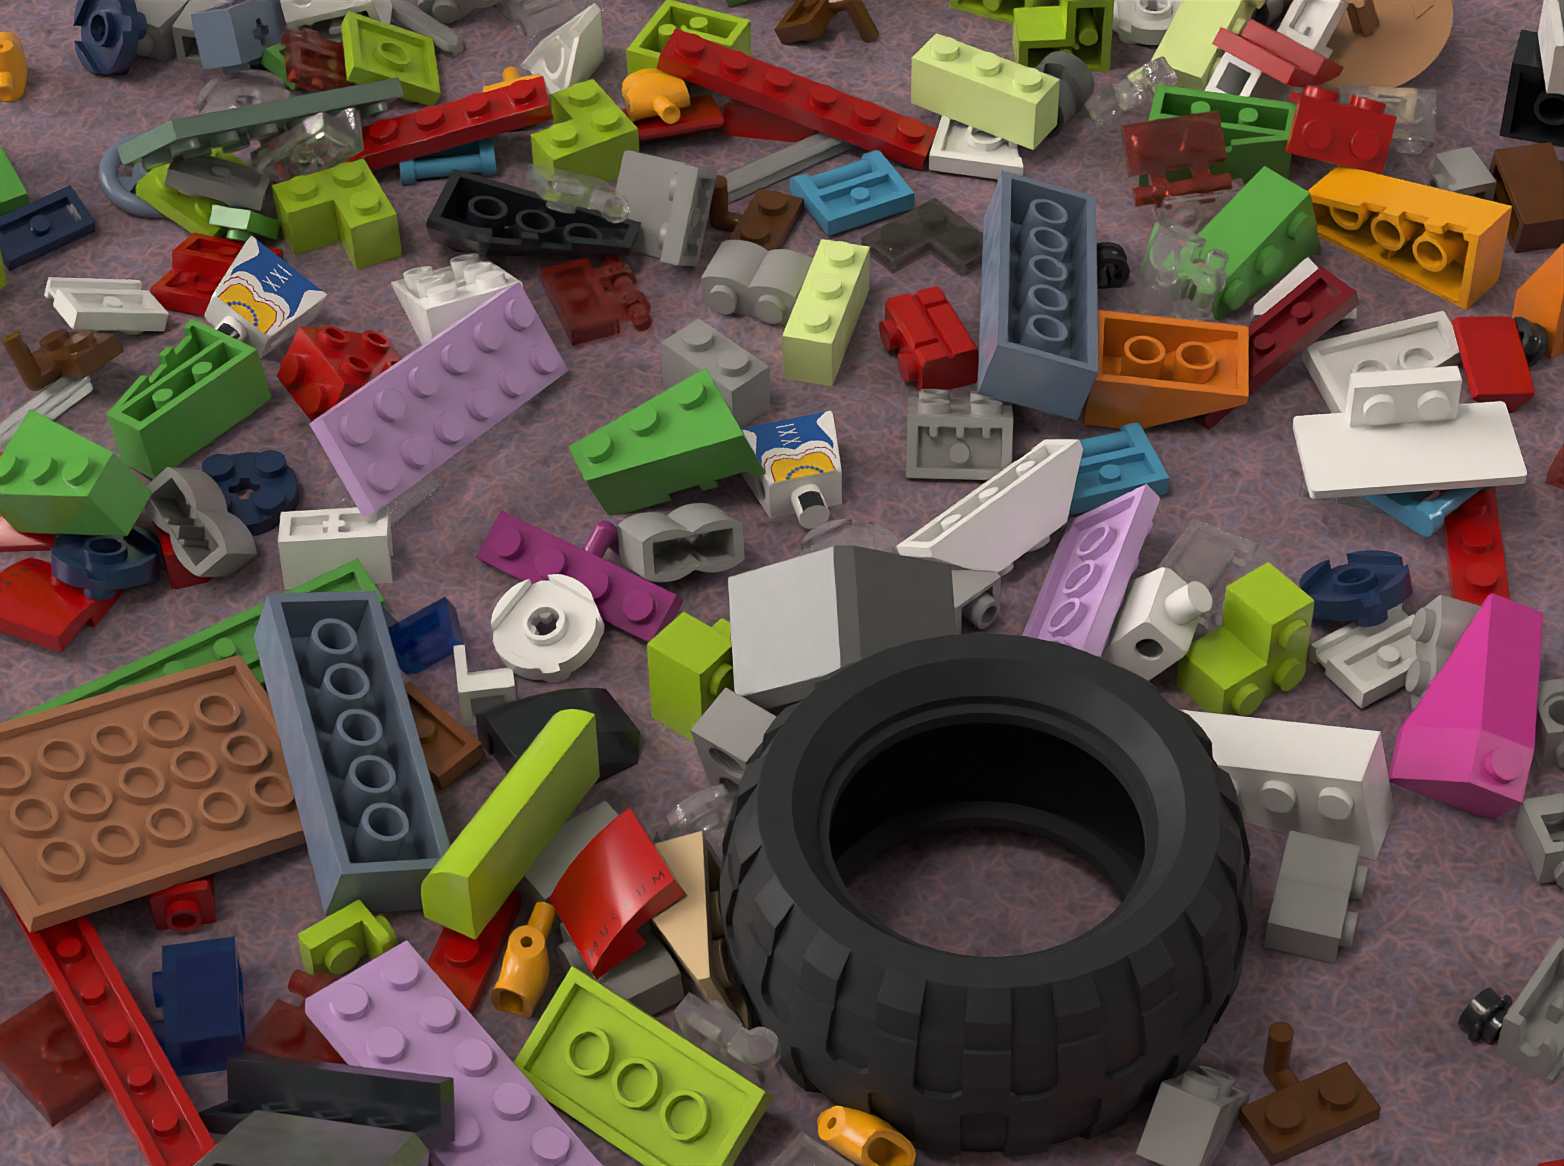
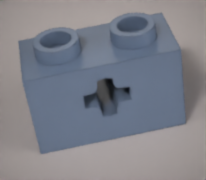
[190,0,289,74]

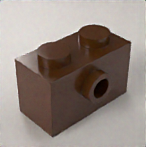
[1489,142,1564,253]

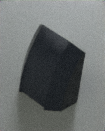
[475,688,640,784]

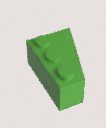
[1138,84,1297,191]
[1167,166,1321,321]
[106,318,272,479]
[568,368,766,515]
[0,409,152,536]

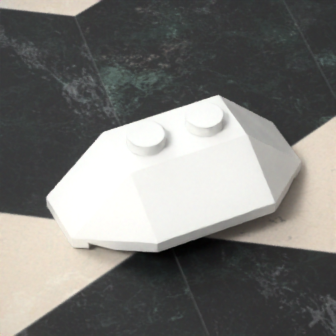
[896,439,1083,576]

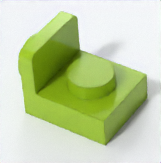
[297,899,398,982]

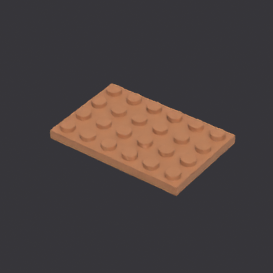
[0,655,306,933]

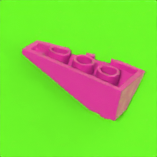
[1388,593,1543,820]

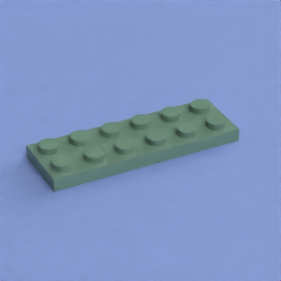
[117,77,404,170]

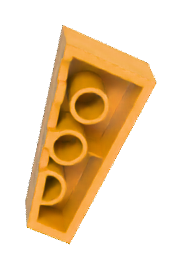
[1308,165,1512,310]

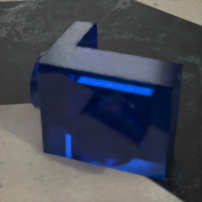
[382,596,465,675]

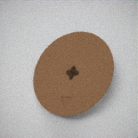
[1284,0,1453,96]

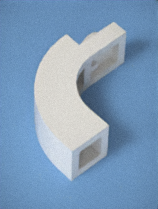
[1204,0,1349,102]

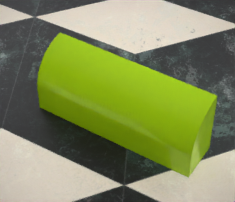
[421,709,600,940]

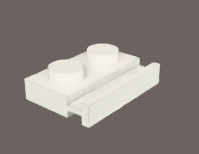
[44,277,169,335]
[1309,603,1417,709]

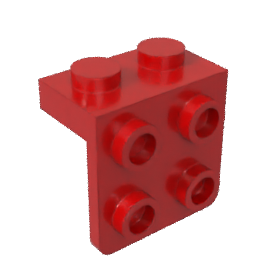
[1285,84,1397,174]
[276,325,402,422]

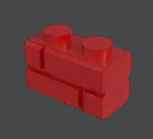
[879,286,979,391]

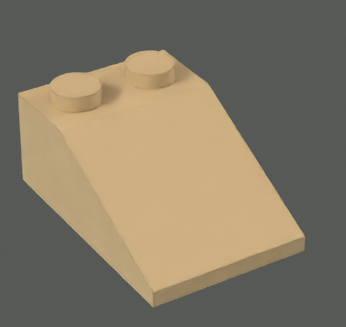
[650,831,753,1049]

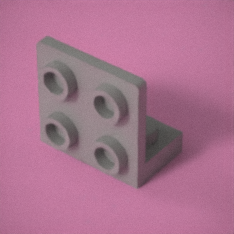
[611,150,718,266]
[906,389,1013,480]

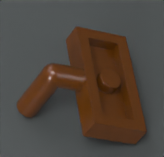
[774,0,880,44]
[709,175,804,251]
[2,329,124,391]
[1238,1021,1381,1166]

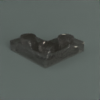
[861,198,983,278]

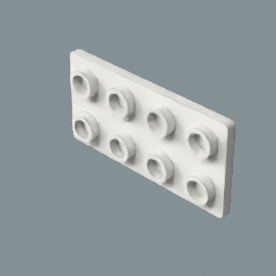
[1293,366,1527,499]

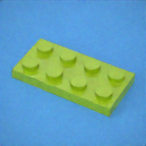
[514,966,774,1166]

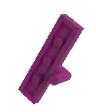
[476,510,684,643]

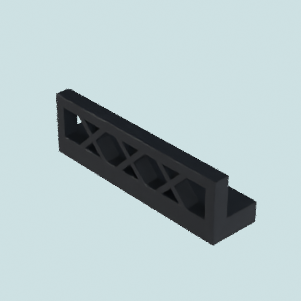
[198,1052,455,1153]

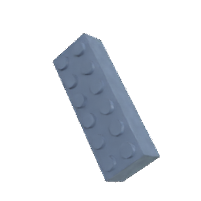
[977,170,1098,420]
[254,591,450,916]

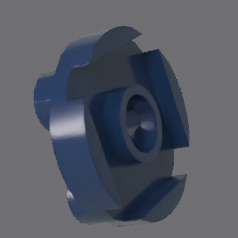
[73,0,147,75]
[202,450,299,536]
[51,525,160,600]
[1299,550,1413,627]

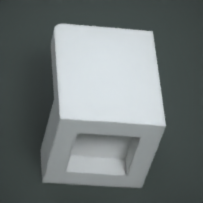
[453,645,516,727]

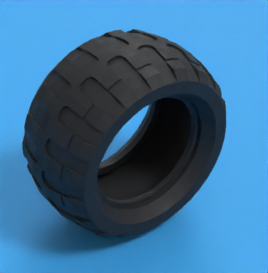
[720,633,1253,1156]

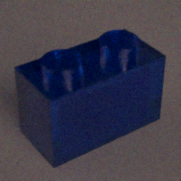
[152,936,247,1077]

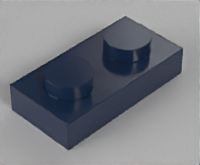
[0,185,95,271]

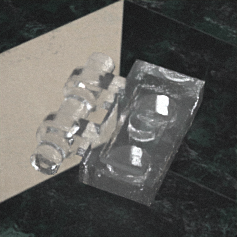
[1127,219,1228,322]

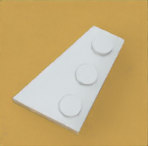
[929,115,1024,179]
[1301,311,1461,413]

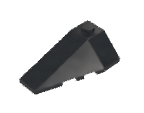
[426,169,641,256]

